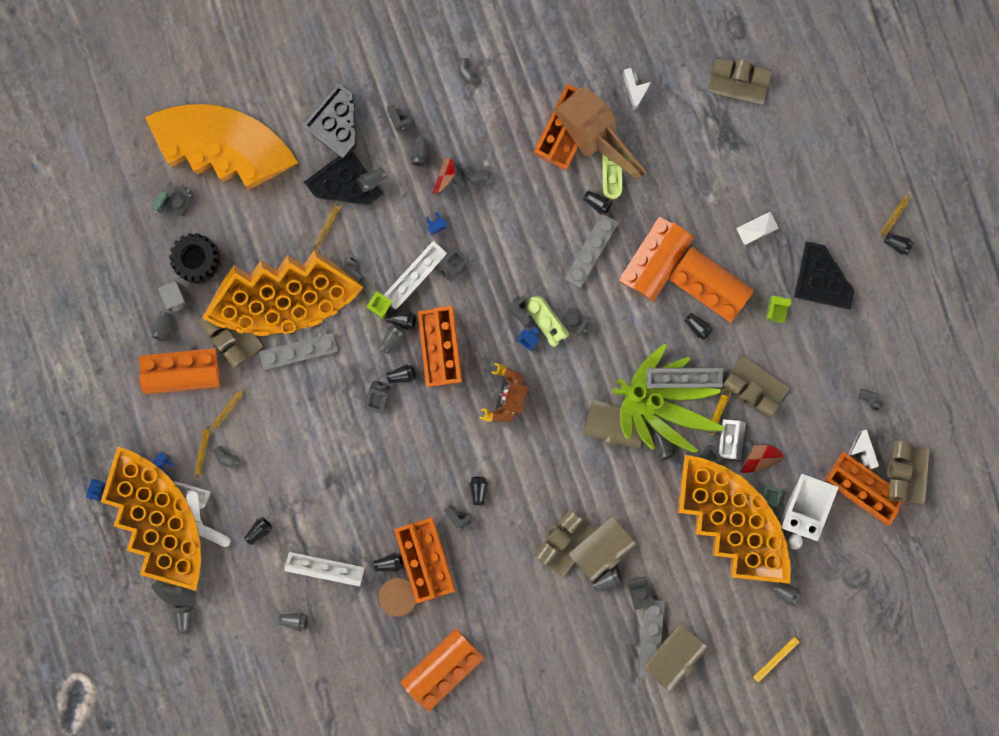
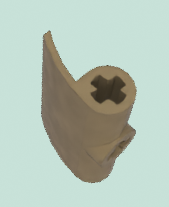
[708,57,772,105]
[199,319,263,369]
[723,356,789,418]
[583,400,646,449]
[887,441,930,504]
[534,509,595,577]
[569,517,636,582]
[643,624,707,692]

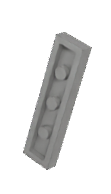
[564,213,619,289]
[259,333,338,371]
[646,367,723,388]
[638,599,665,678]

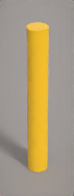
[753,637,799,683]

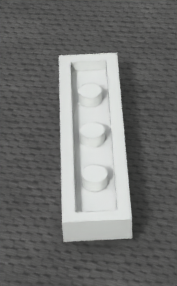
[384,241,448,310]
[284,552,365,586]

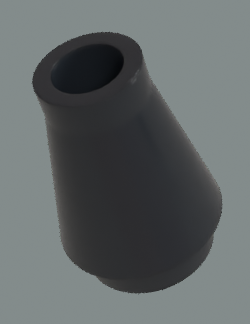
[583,190,613,215]
[884,233,914,256]
[387,311,416,330]
[684,313,713,340]
[386,364,416,384]
[469,477,488,505]
[244,517,272,545]
[373,552,403,572]

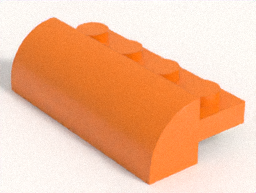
[533,84,578,171]
[619,217,694,302]
[669,246,754,323]
[417,305,463,387]
[139,348,221,395]
[824,451,903,527]
[394,517,456,603]
[400,628,484,712]

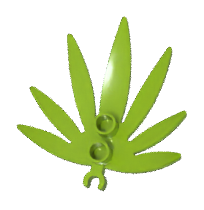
[612,344,725,453]

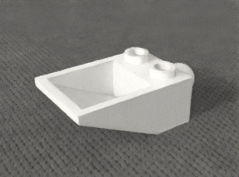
[780,473,839,550]

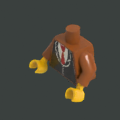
[479,363,528,423]

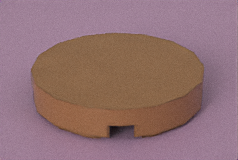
[378,578,416,617]

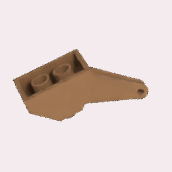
[554,87,646,180]

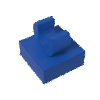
[426,212,448,235]
[516,326,540,352]
[153,452,174,475]
[86,479,106,502]

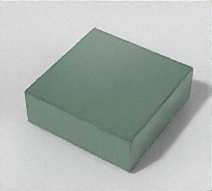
[151,190,170,213]
[761,484,784,508]

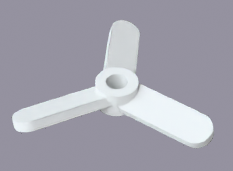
[186,490,231,547]

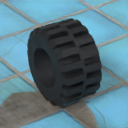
[169,233,221,283]

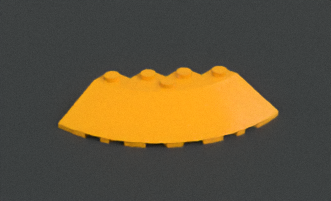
[145,104,299,190]
[202,250,363,336]
[101,446,201,591]
[677,455,791,584]

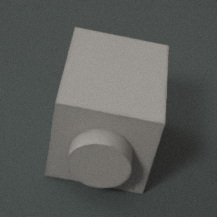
[158,281,187,312]

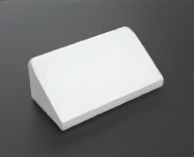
[719,419,746,460]

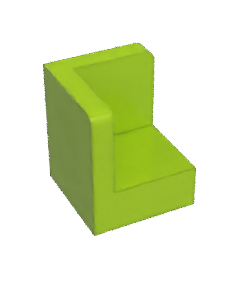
[366,291,393,319]
[766,295,791,323]

